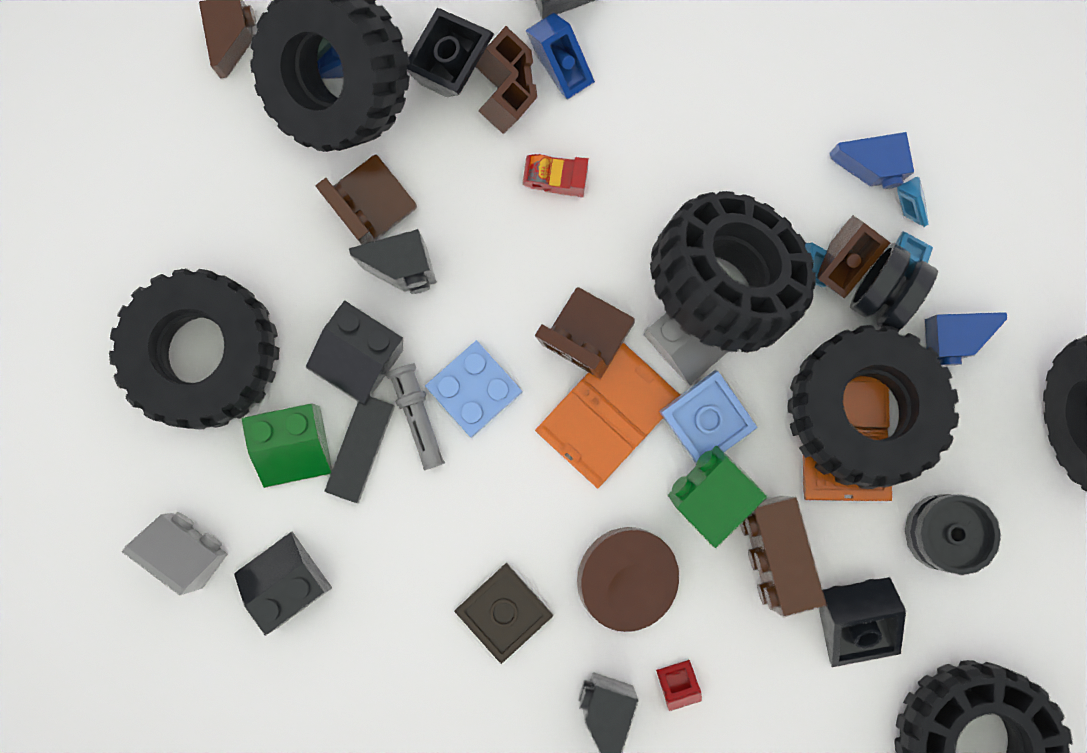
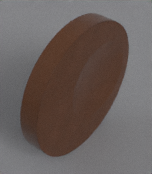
[577,527,679,632]

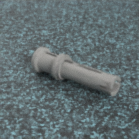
[386,363,445,471]

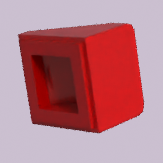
[656,659,702,711]

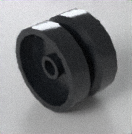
[850,242,939,331]
[905,494,1001,575]

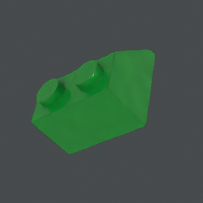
[241,403,332,488]
[668,445,768,549]

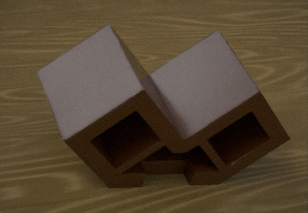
[476,26,537,134]

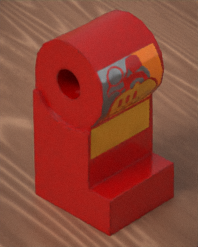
[522,154,589,197]

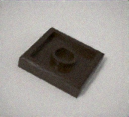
[454,562,554,664]

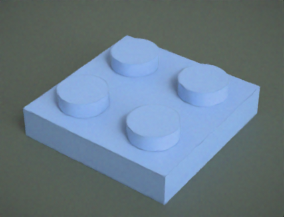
[425,340,523,438]
[659,370,758,463]

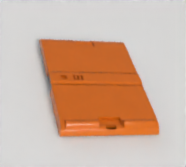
[535,342,680,489]
[803,376,892,501]

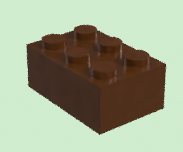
[740,496,827,617]

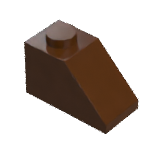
[199,0,257,79]
[816,215,891,299]

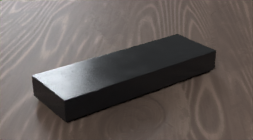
[324,397,395,503]

